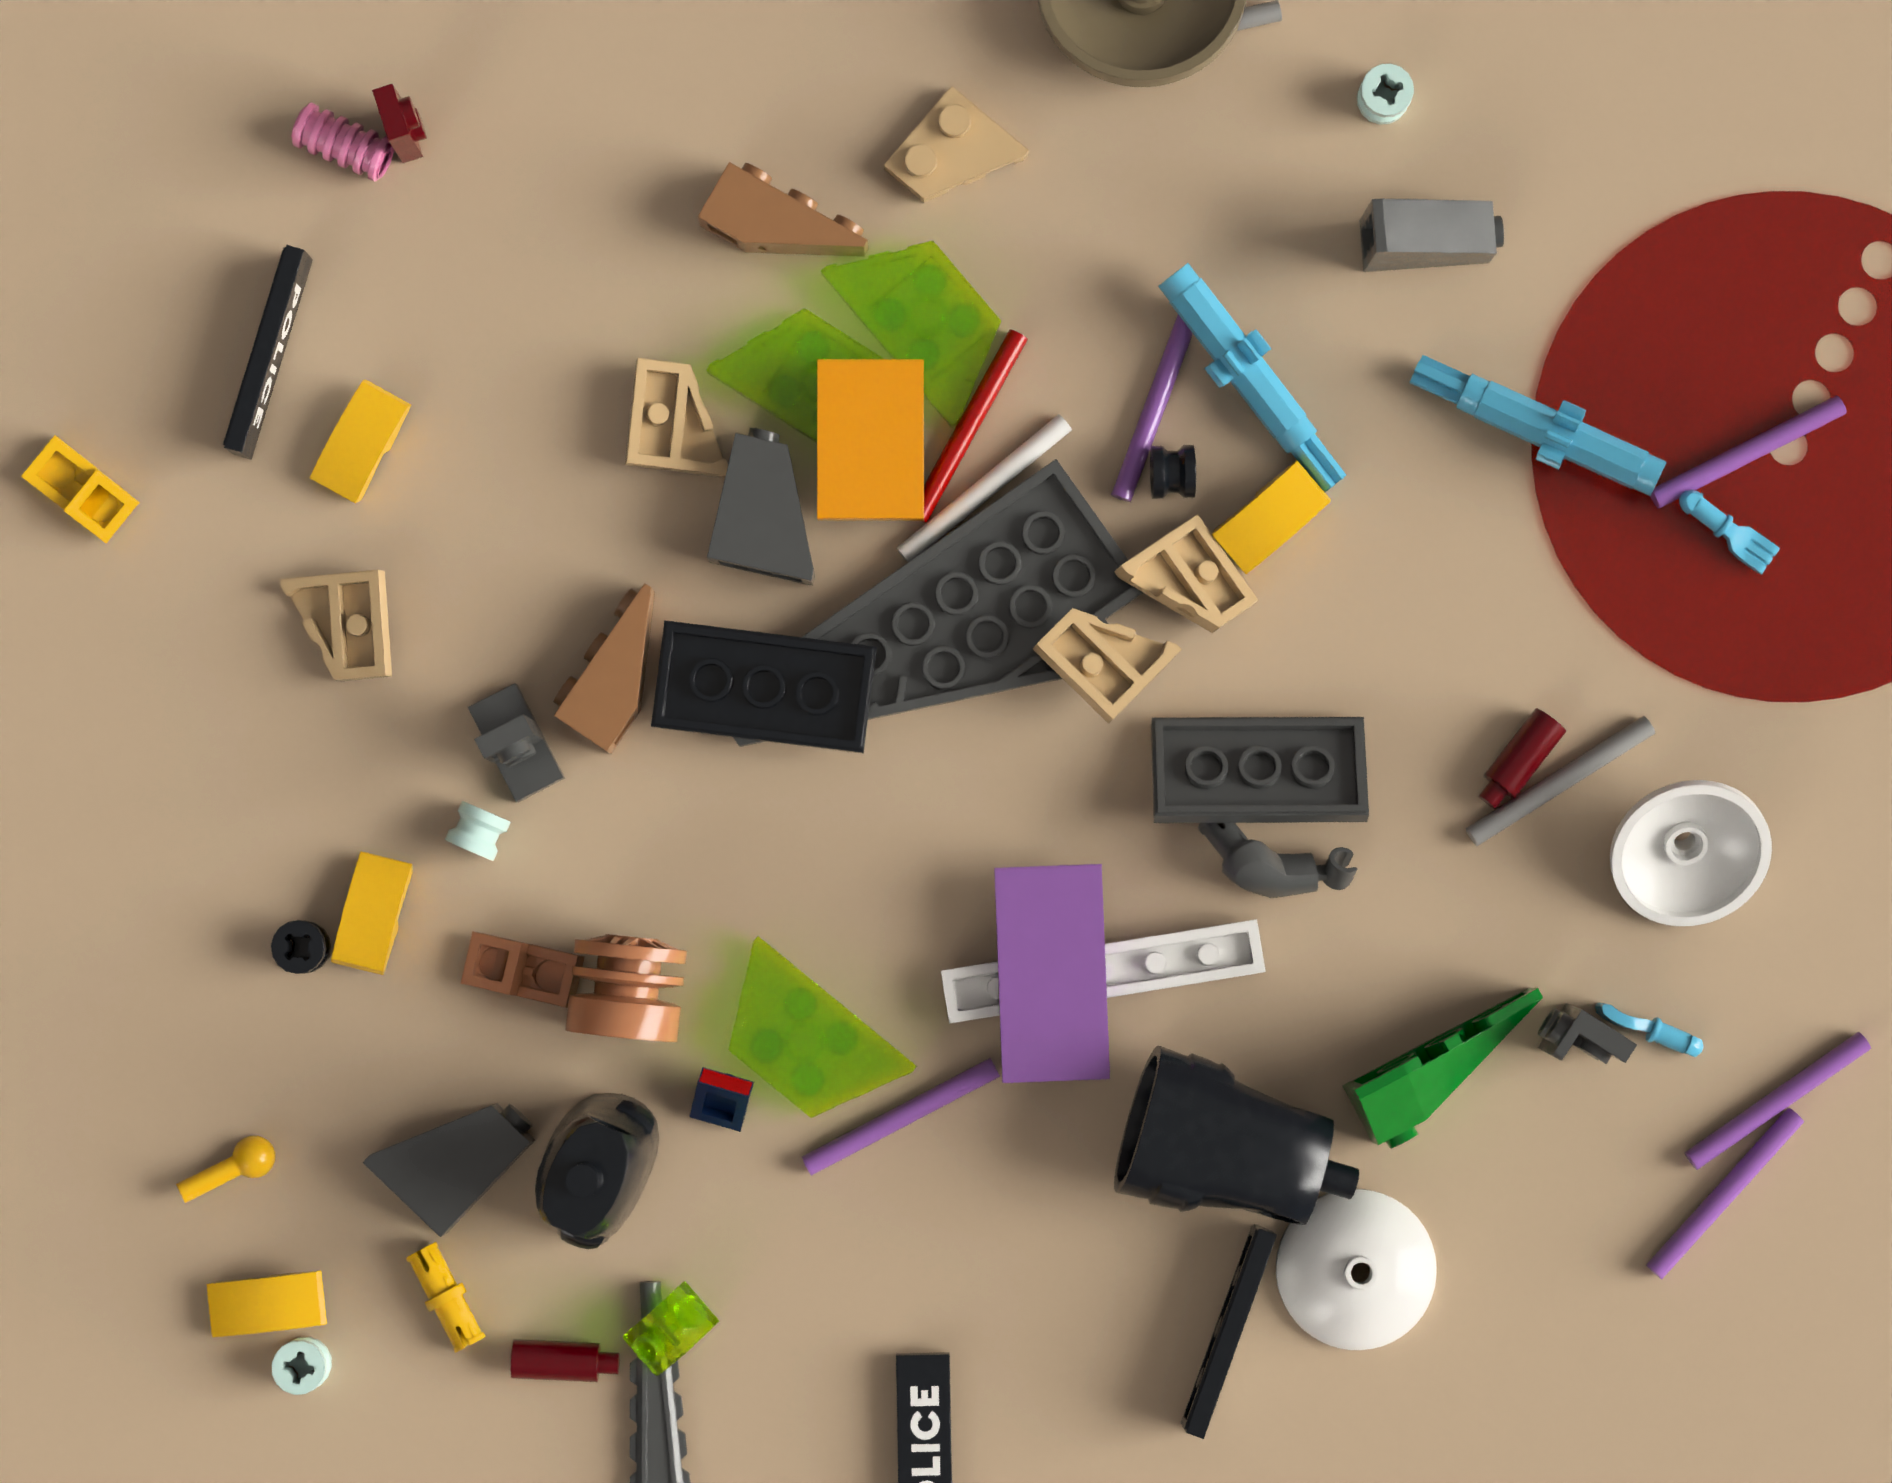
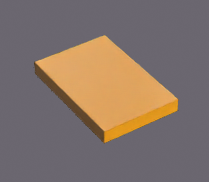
[817,359,924,521]

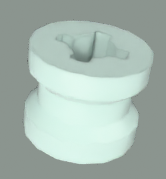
[1357,63,1414,125]
[445,801,511,861]
[272,1337,332,1395]

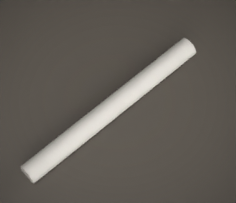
[896,414,1072,562]

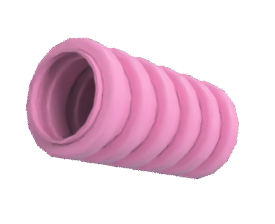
[291,103,394,182]

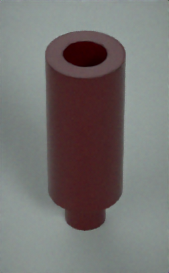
[1479,708,1566,809]
[510,1339,620,1382]

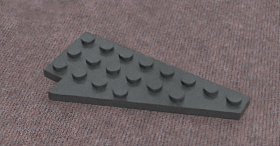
[734,459,1143,747]

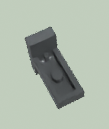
[468,683,565,802]

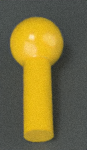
[176,1136,275,1203]

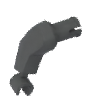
[1198,823,1358,898]

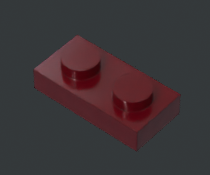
[372,84,427,163]

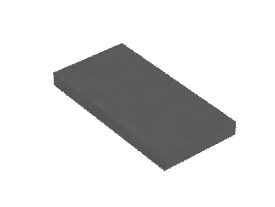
[1151,717,1369,823]

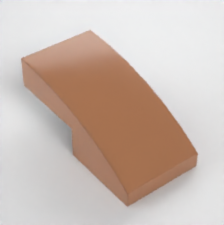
[460,931,585,1008]

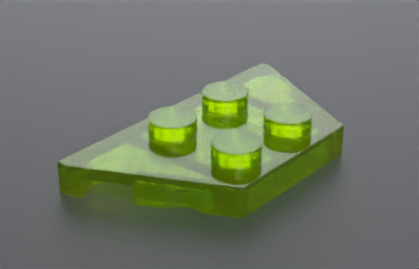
[821,241,1001,428]
[706,308,884,443]
[728,936,917,1118]

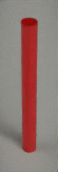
[922,329,1028,523]

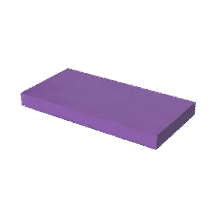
[994,864,1110,1083]

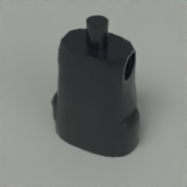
[1114,1045,1359,1225]
[535,1093,659,1249]

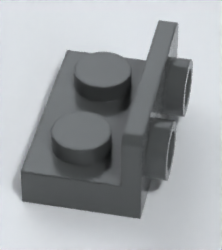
[1538,1003,1637,1064]

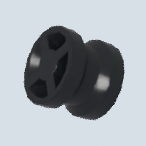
[1150,445,1196,499]
[271,920,331,974]

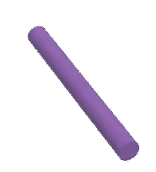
[1111,315,1193,502]
[1650,395,1847,509]
[1685,1032,1871,1170]
[802,1058,1000,1176]
[1646,1108,1804,1279]

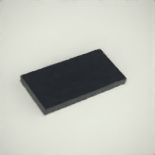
[651,620,877,754]

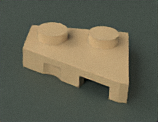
[884,86,1029,203]
[625,358,728,477]
[1114,514,1259,633]
[280,569,392,681]
[1033,608,1182,724]

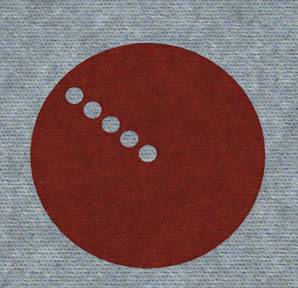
[1531,191,1892,703]

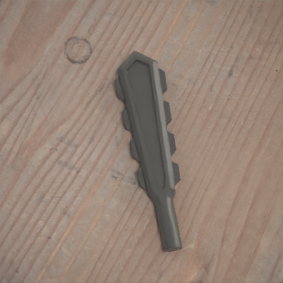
[630,1281,690,1483]

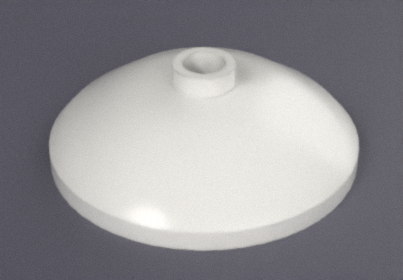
[1610,780,1772,926]
[1276,1189,1436,1350]

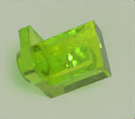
[623,1281,719,1376]

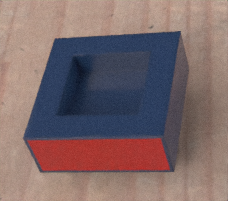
[689,1067,754,1132]

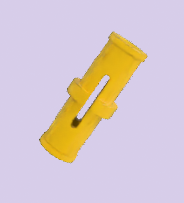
[406,1241,486,1353]

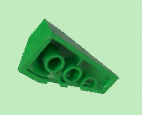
[1343,987,1543,1148]

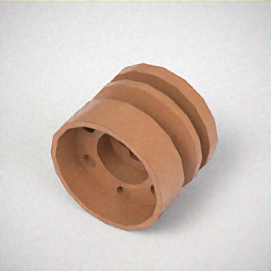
[565,934,687,1042]

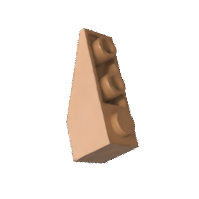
[698,162,868,257]
[553,583,655,754]

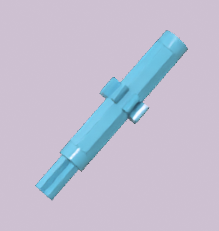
[1158,263,1346,492]
[1410,355,1667,496]

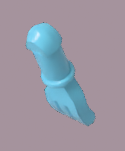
[1679,490,1780,575]
[1595,1003,1703,1057]

